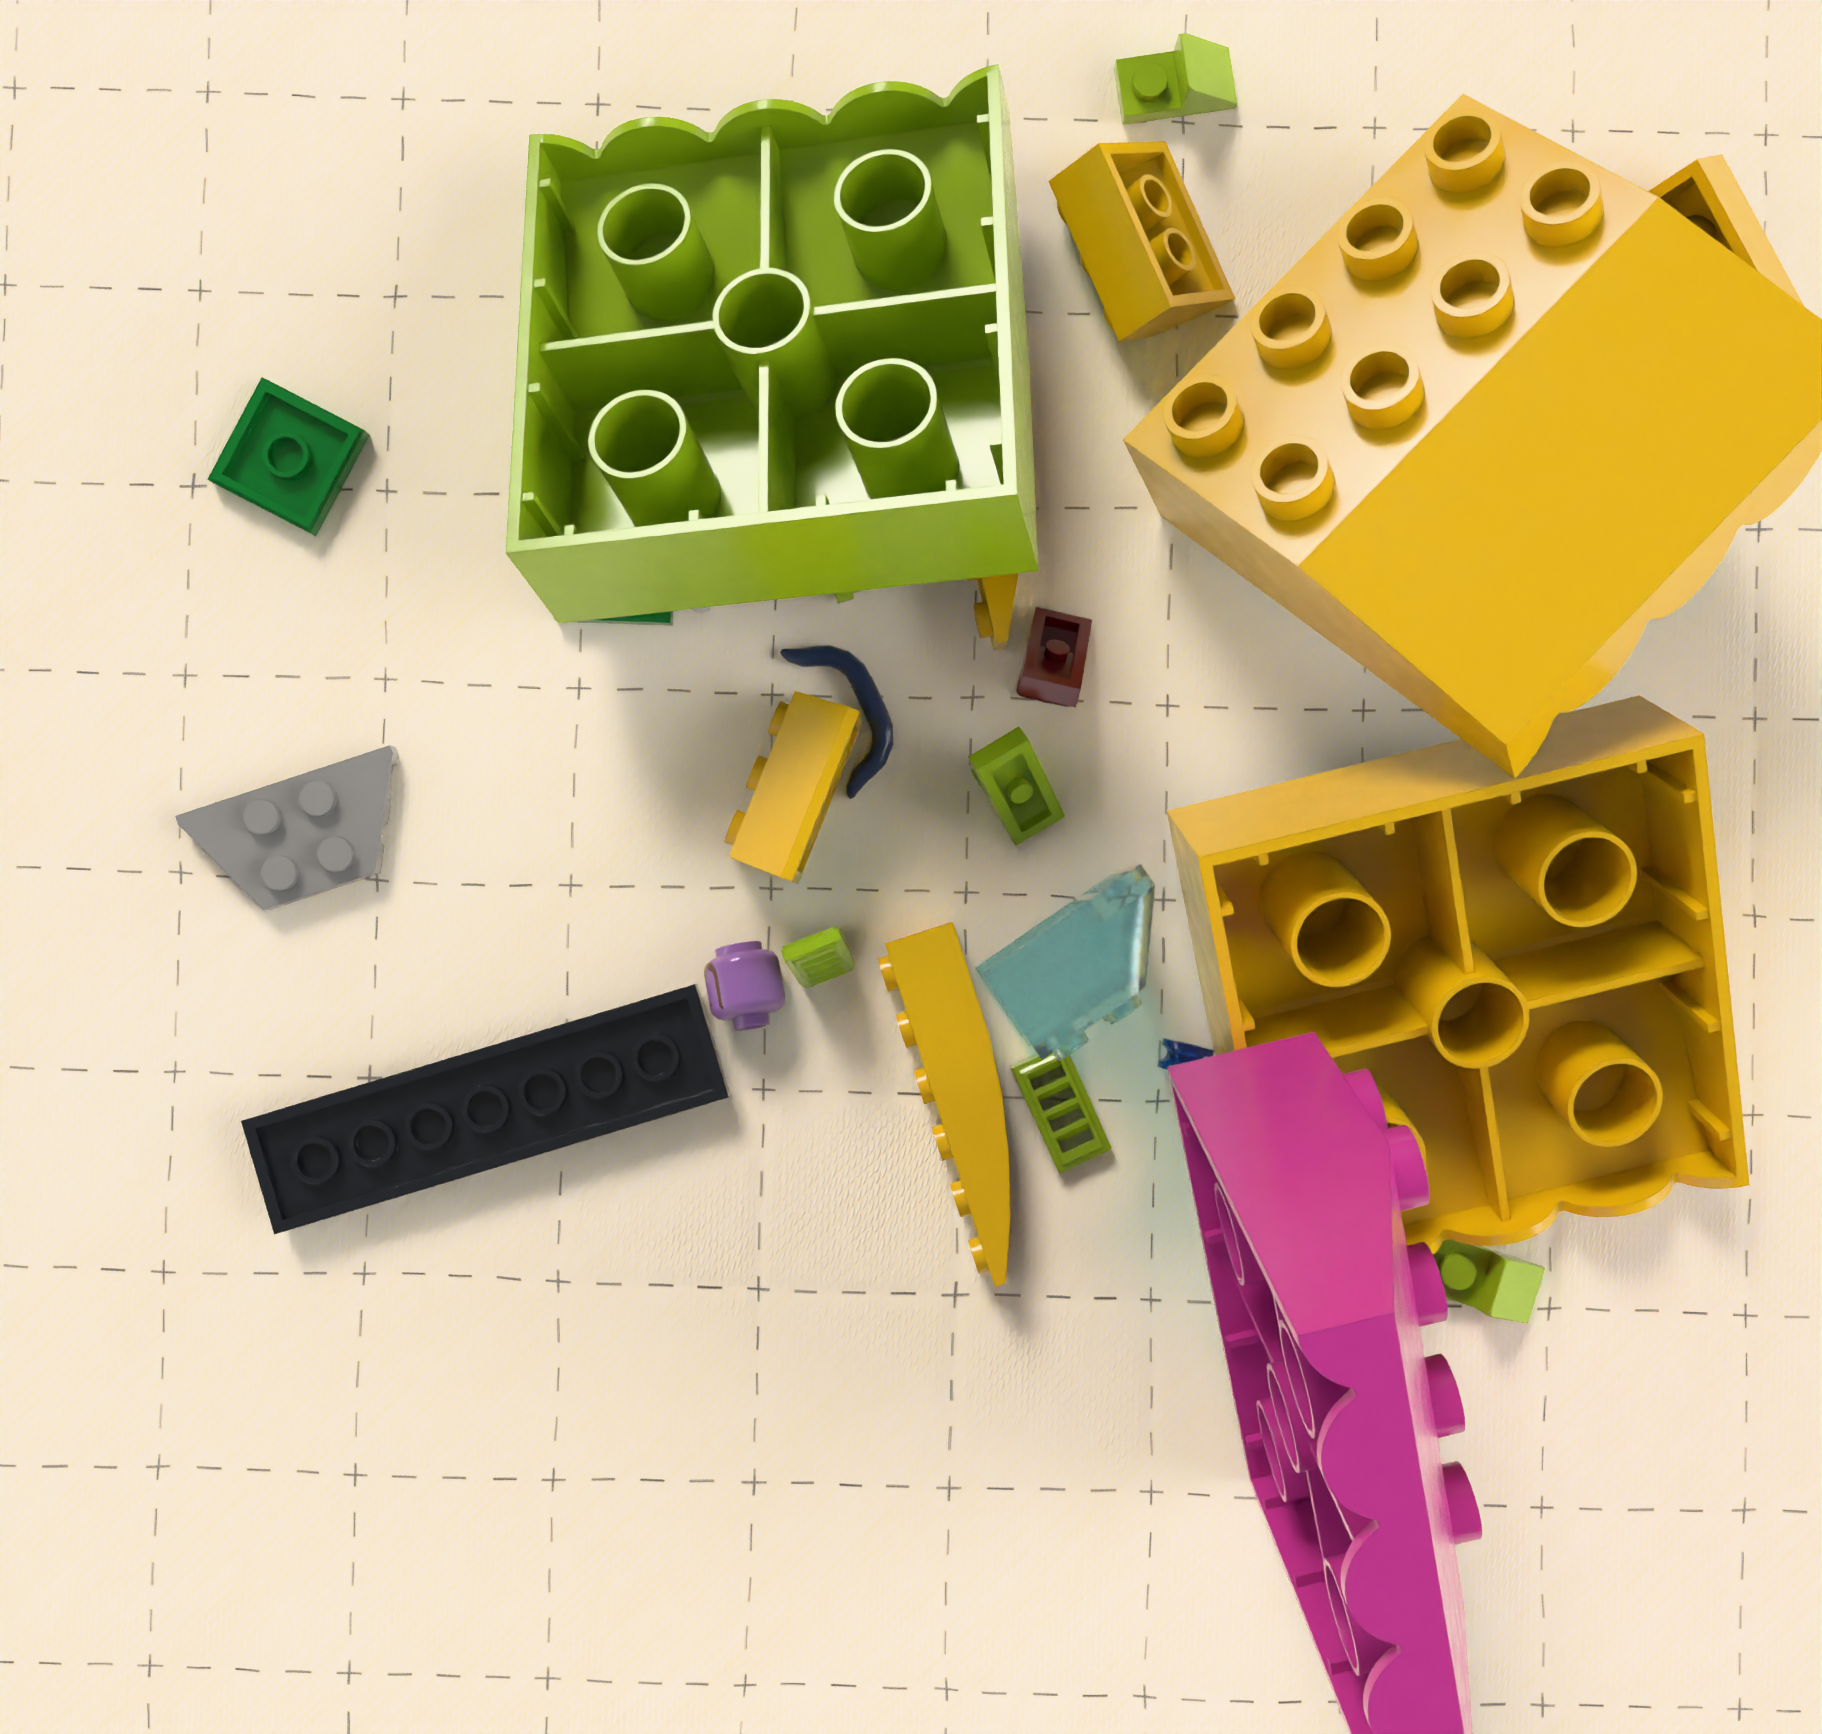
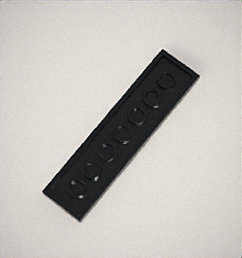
[241,983,731,1235]

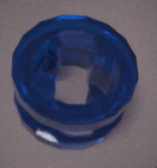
[1157,1038,1215,1070]

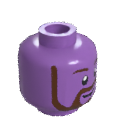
[704,941,786,1031]

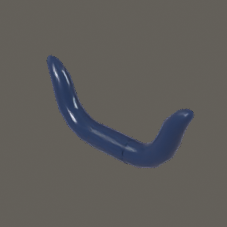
[780,645,894,799]

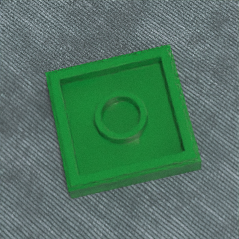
[207,377,370,537]

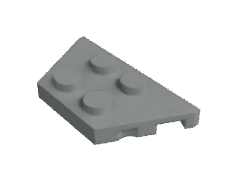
[175,745,398,910]

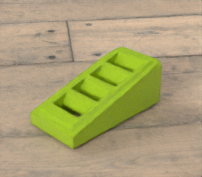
[780,926,855,988]
[1009,1042,1112,1174]

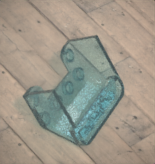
[975,863,1155,1061]

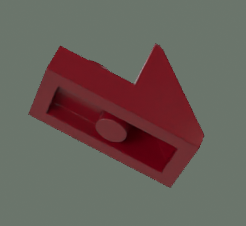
[1016,607,1092,708]

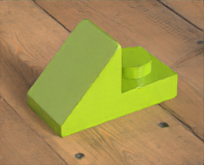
[1114,33,1238,125]
[968,726,1066,846]
[1433,1239,1545,1324]

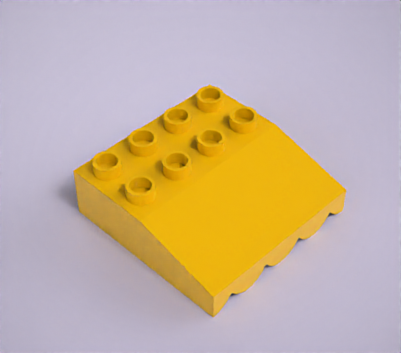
[1123,94,1822,778]
[1166,695,1750,1255]

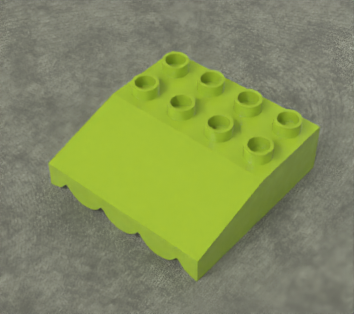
[506,64,1039,623]

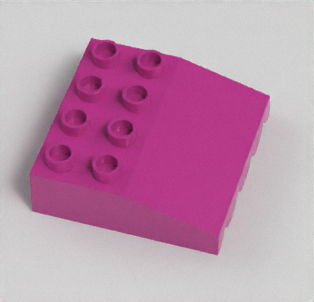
[1167,1032,1482,1734]

